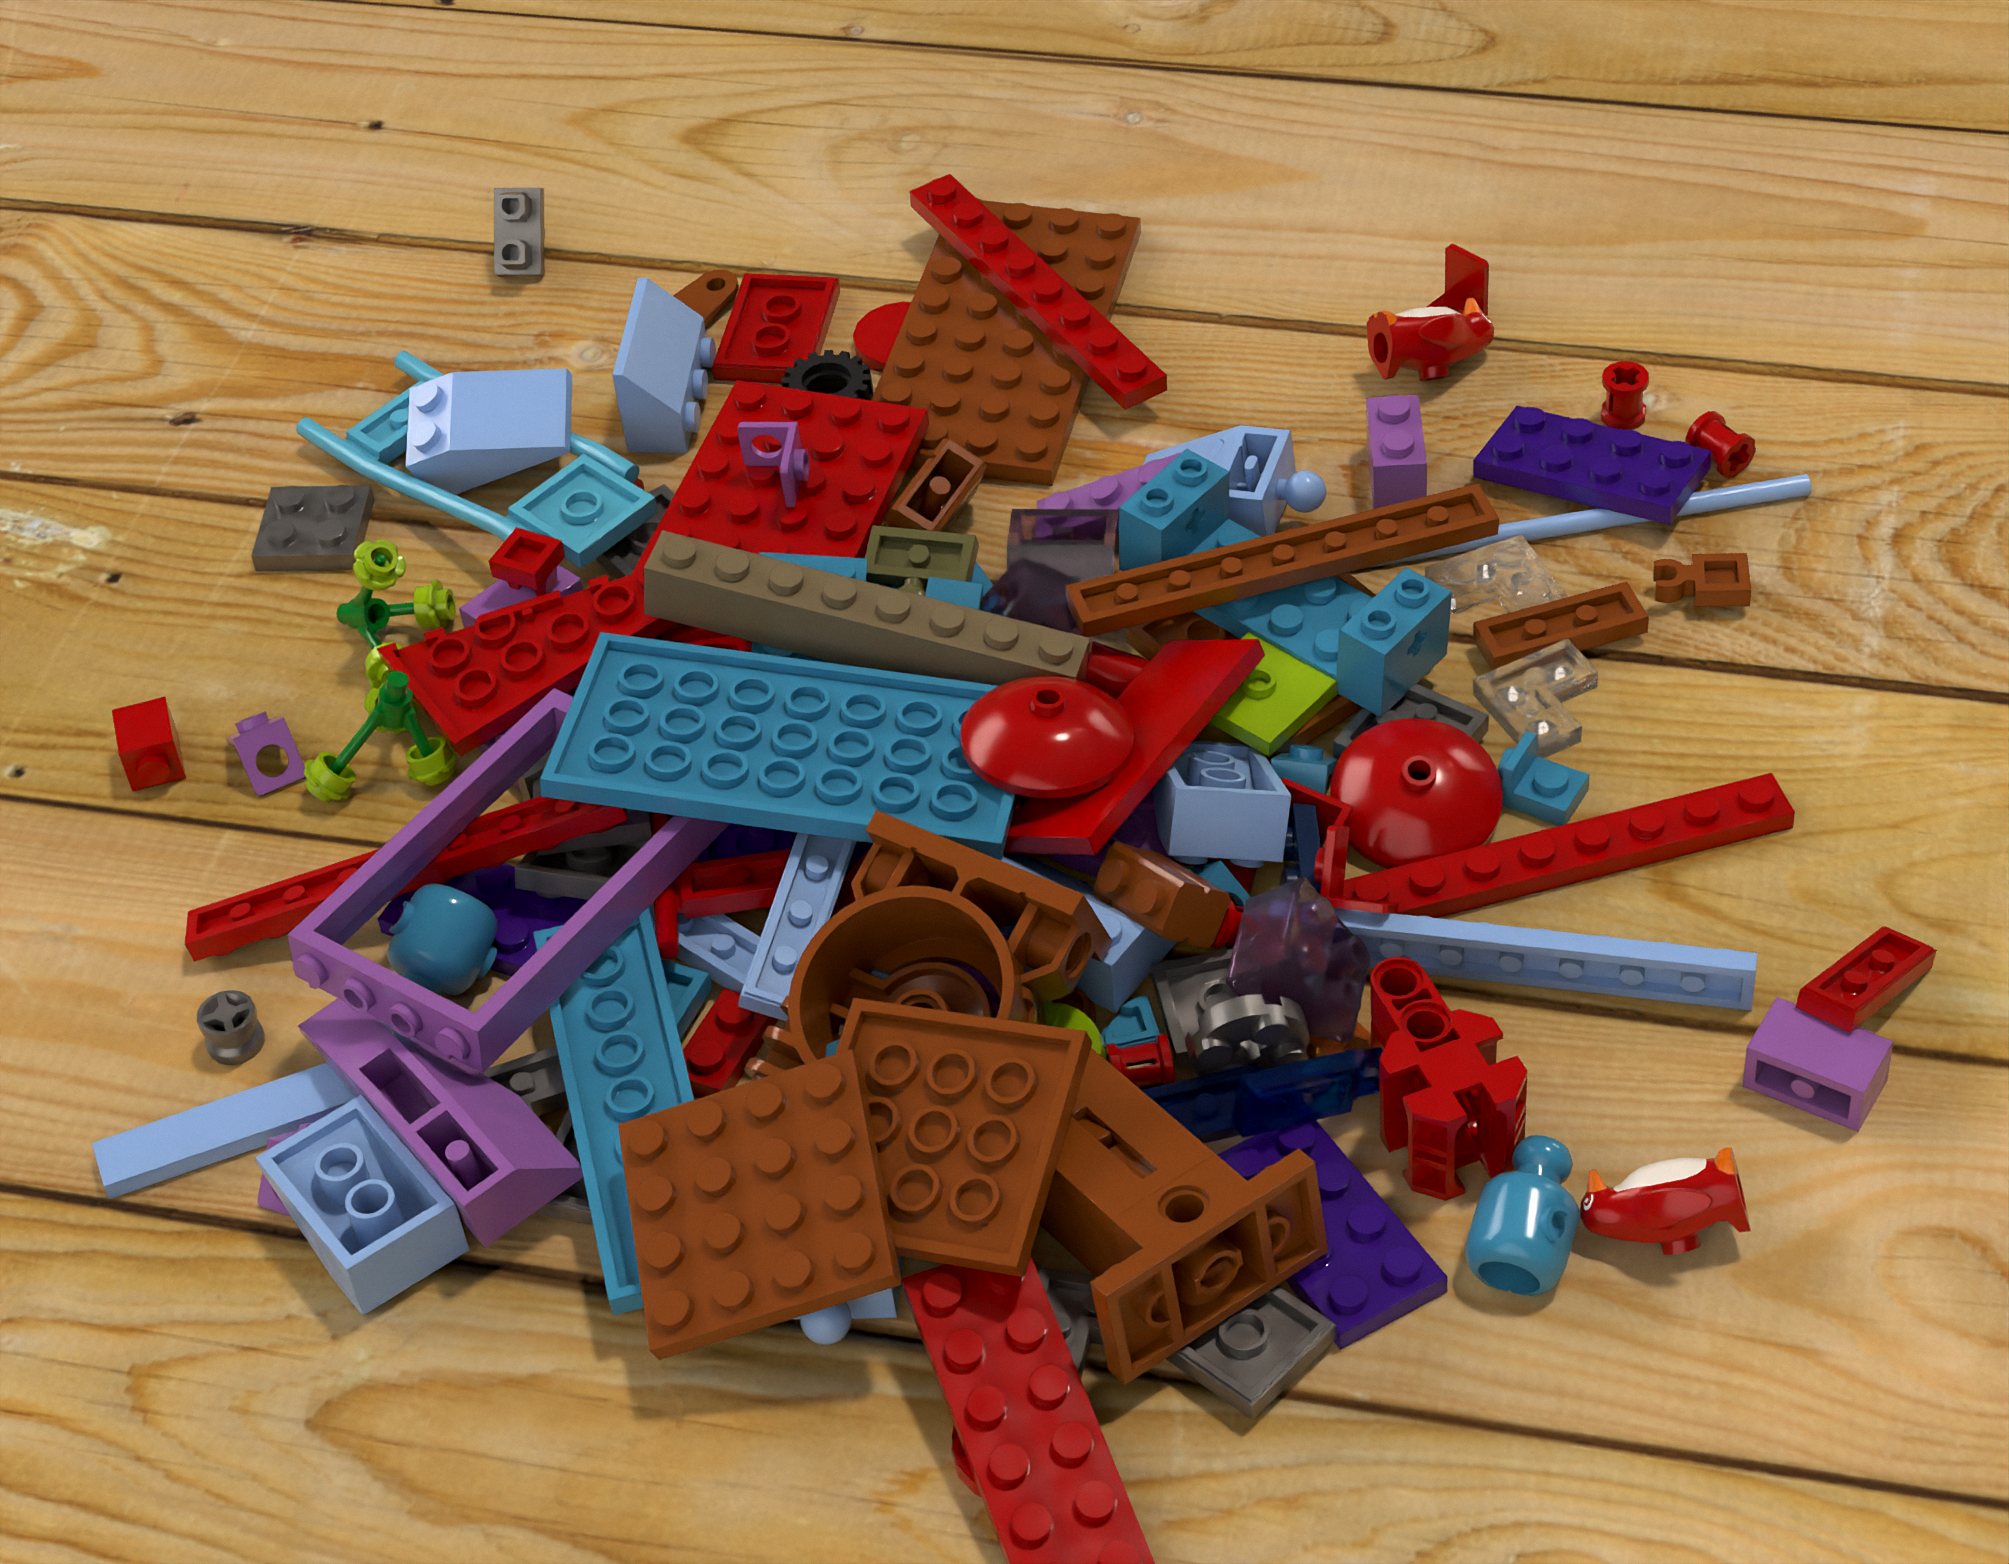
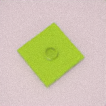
[1209,632,1338,757]

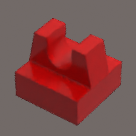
[488,527,565,596]

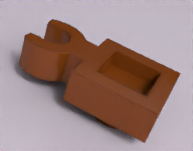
[1653,553,1751,607]

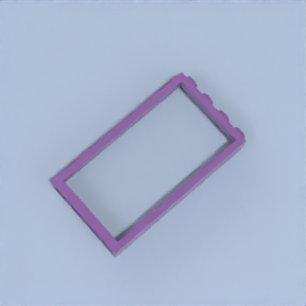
[288,688,731,1073]

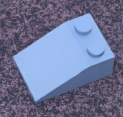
[406,368,572,495]
[1152,740,1291,868]
[255,1095,469,1316]

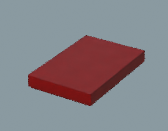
[712,273,840,384]

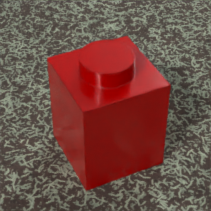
[112,697,186,792]

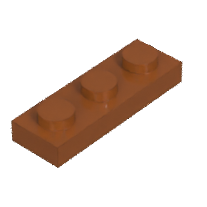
[1473,582,1649,674]

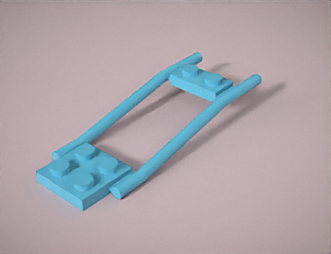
[296,351,658,569]

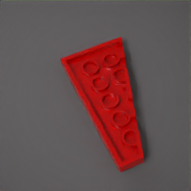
[377,562,678,758]

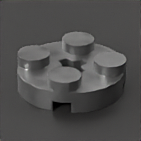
[1185,994,1310,1095]

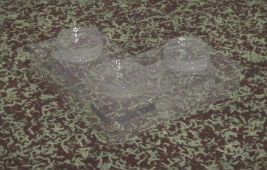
[1425,534,1569,615]
[1473,638,1598,758]

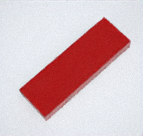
[1795,926,1937,1033]

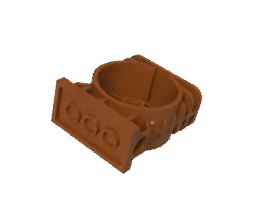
[744,810,1113,1081]

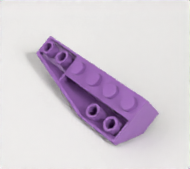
[298,998,583,1248]

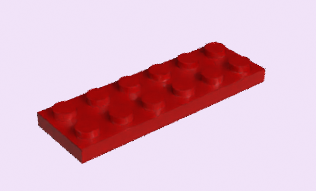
[902,1254,1155,1564]

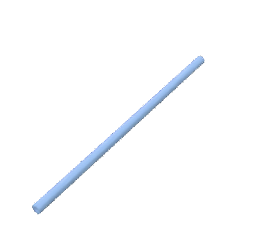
[1367,474,1811,568]

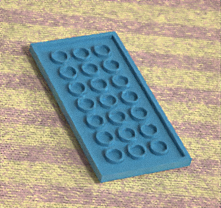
[540,632,1019,860]

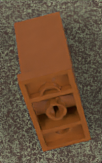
[1039,1048,1329,1386]

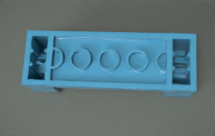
[1119,449,1452,717]

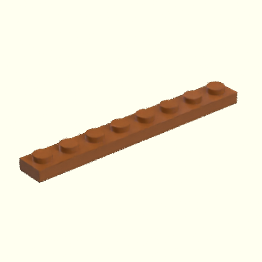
[1066,483,1499,637]

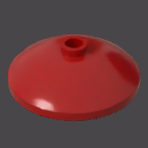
[961,676,1134,798]
[1330,718,1503,869]

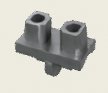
[494,188,545,276]

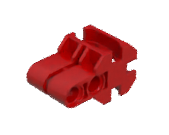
[1370,957,1528,1201]

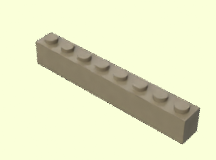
[644,530,1090,686]

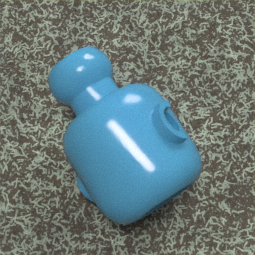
[387,884,498,996]
[1464,1135,1580,1296]

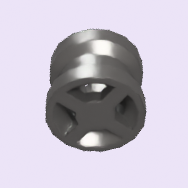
[197,990,265,1065]

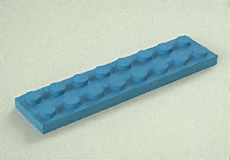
[533,907,694,1316]

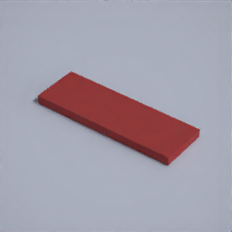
[1004,639,1265,855]

